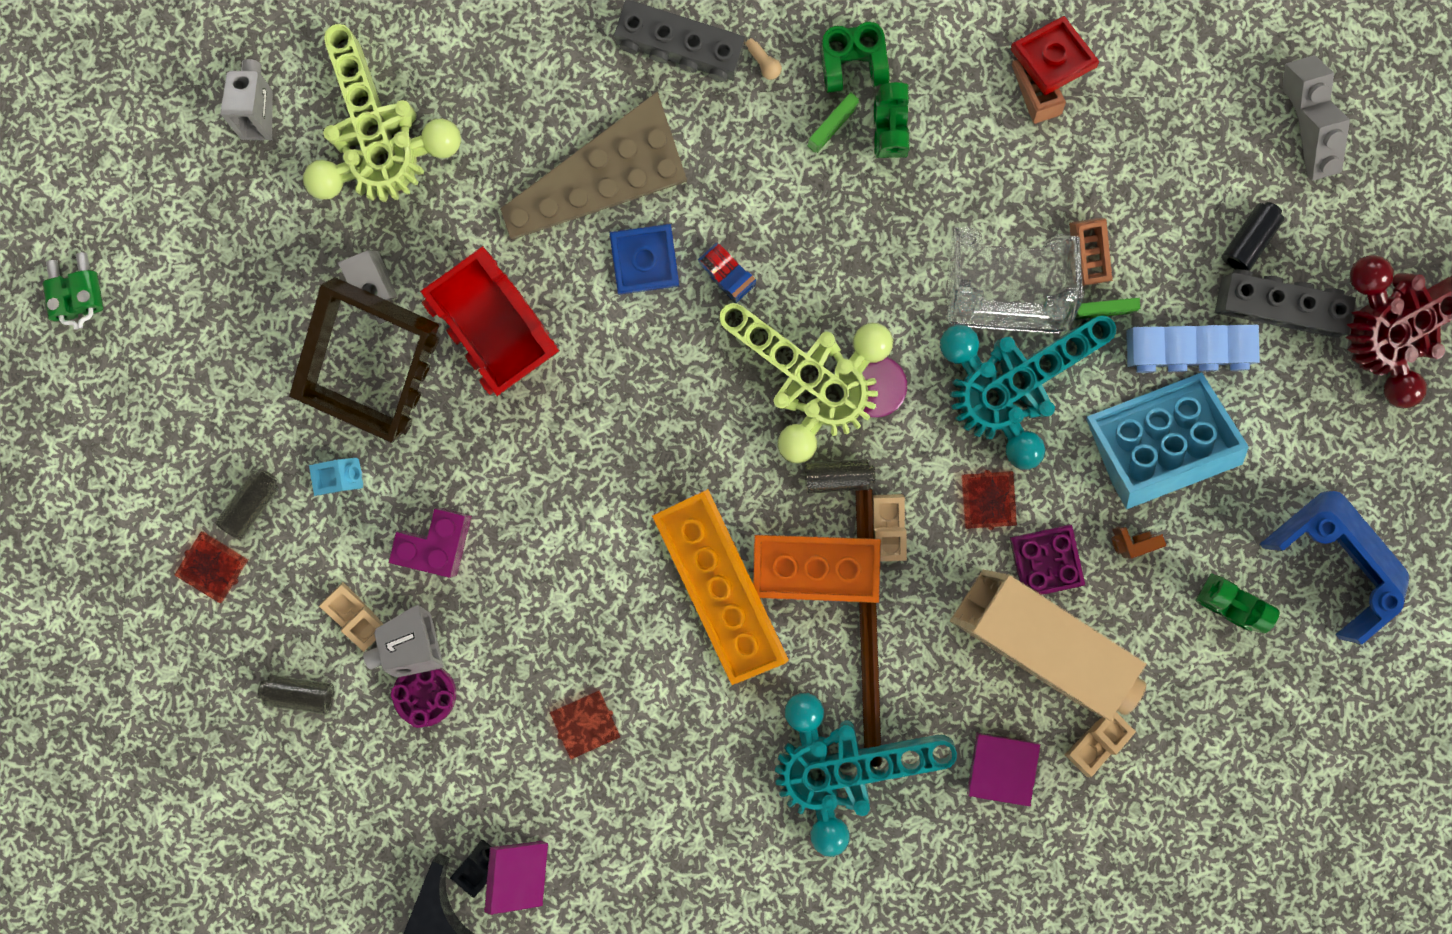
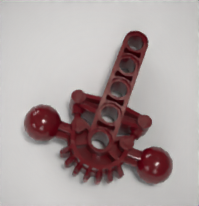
[1345,254,1452,409]

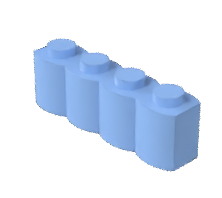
[1126,325,1260,373]

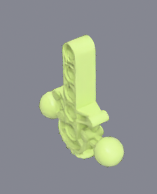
[303,24,461,202]
[719,303,893,463]

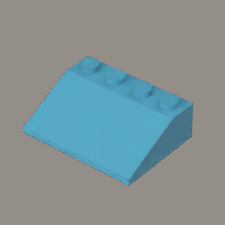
[1087,372,1249,510]

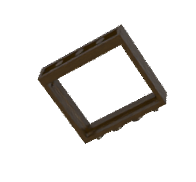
[289,277,440,443]

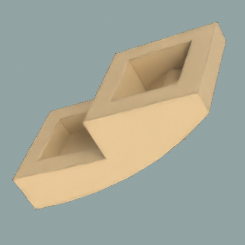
[872,494,907,562]
[319,582,383,652]
[1065,712,1136,777]

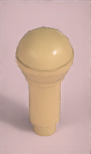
[745,38,782,80]

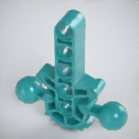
[940,316,1116,470]
[775,693,957,857]

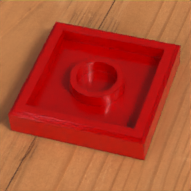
[1010,16,1099,95]

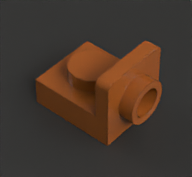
[1111,527,1167,559]

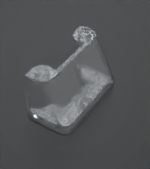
[946,227,1084,333]

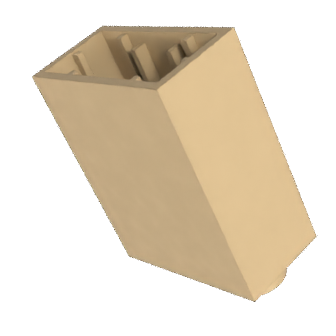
[950,569,1146,721]

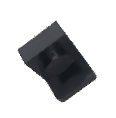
[450,840,492,898]

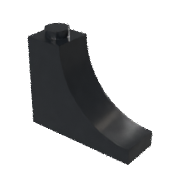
[403,853,474,934]

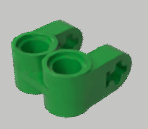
[820,22,890,93]
[874,82,910,158]
[1195,573,1280,634]

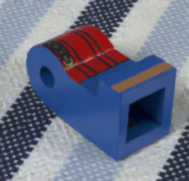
[698,243,757,303]

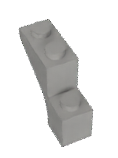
[1282,55,1350,181]

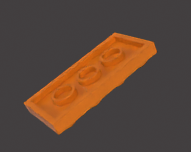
[753,535,881,603]

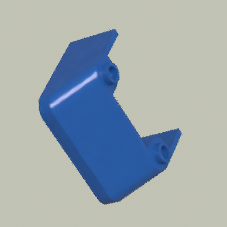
[1260,491,1409,645]

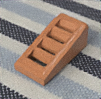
[1012,60,1066,124]
[1069,218,1113,286]

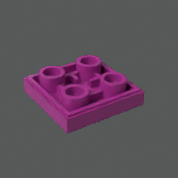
[1010,524,1086,595]
[967,732,1041,807]
[484,841,548,915]

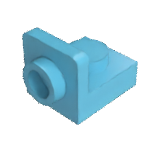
[309,458,363,496]

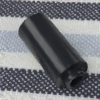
[1221,202,1285,271]

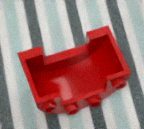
[420,246,560,396]

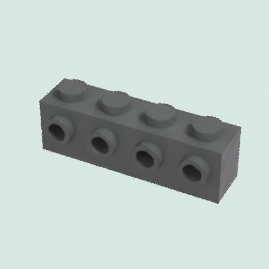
[614,0,745,82]
[1214,269,1356,338]

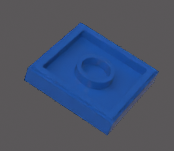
[609,224,680,295]

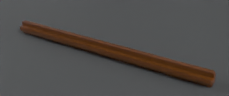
[855,487,882,767]

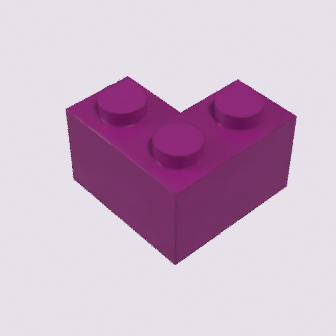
[388,508,472,578]

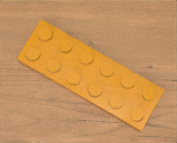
[652,489,789,685]

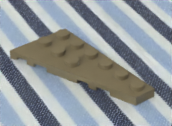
[500,91,687,240]

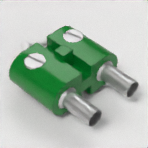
[42,252,104,330]

